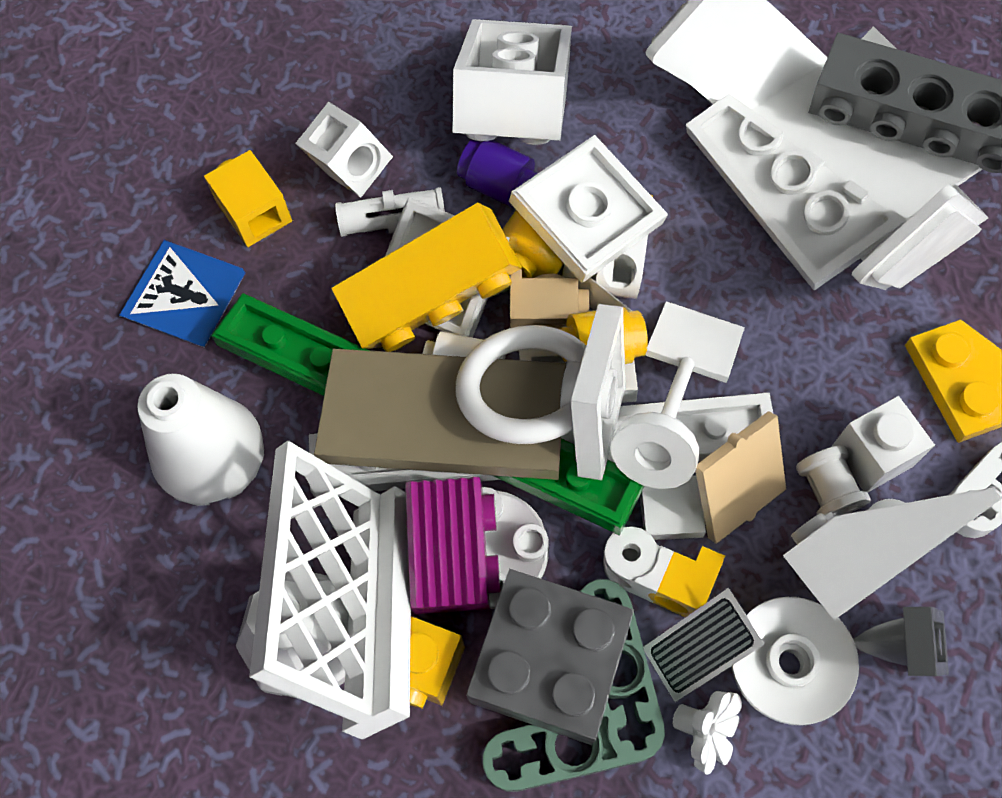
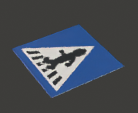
[119,240,245,348]

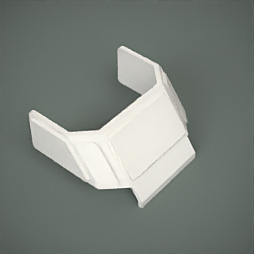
[646,0,988,290]

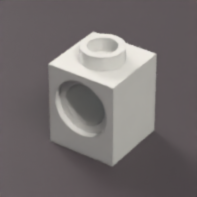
[295,102,393,198]

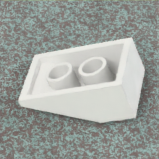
[783,487,1002,620]

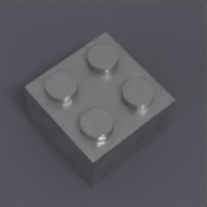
[466,568,634,745]

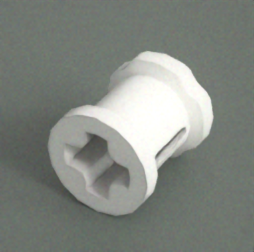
[796,445,871,516]

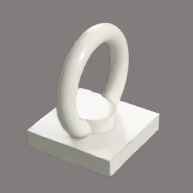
[456,304,626,480]

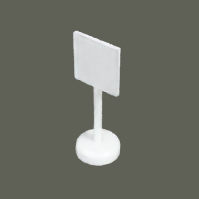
[611,301,745,489]

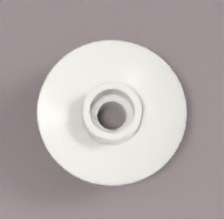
[731,597,859,725]

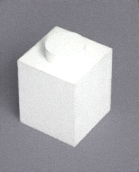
[832,396,935,492]

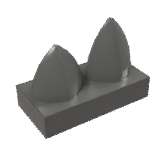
[853,607,949,676]

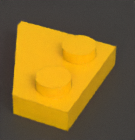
[905,320,1002,443]

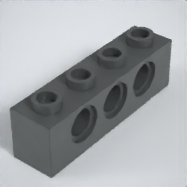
[808,32,1002,173]

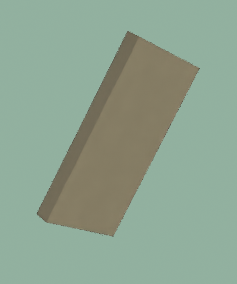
[314,349,566,480]

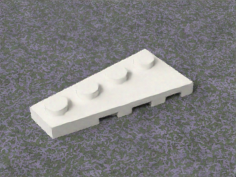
[686,93,908,290]

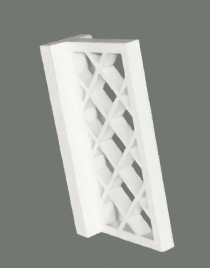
[249,441,411,739]

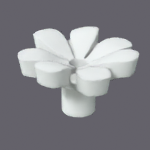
[673,691,742,775]

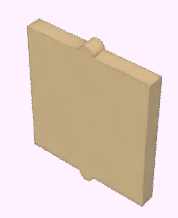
[695,411,786,544]

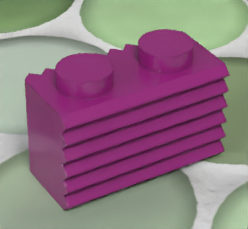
[405,477,501,614]

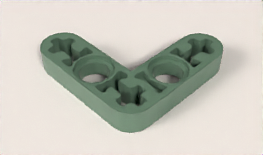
[483,579,665,792]

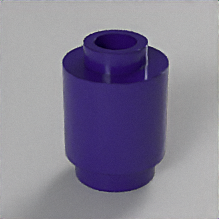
[457,139,538,208]

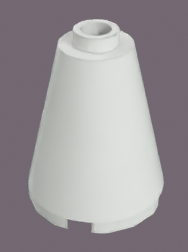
[138,374,264,506]

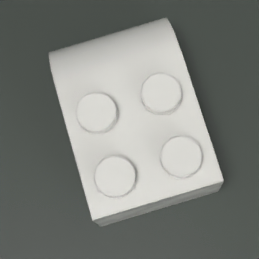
[453,19,572,145]

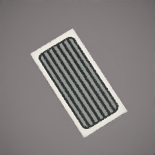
[643,588,765,702]

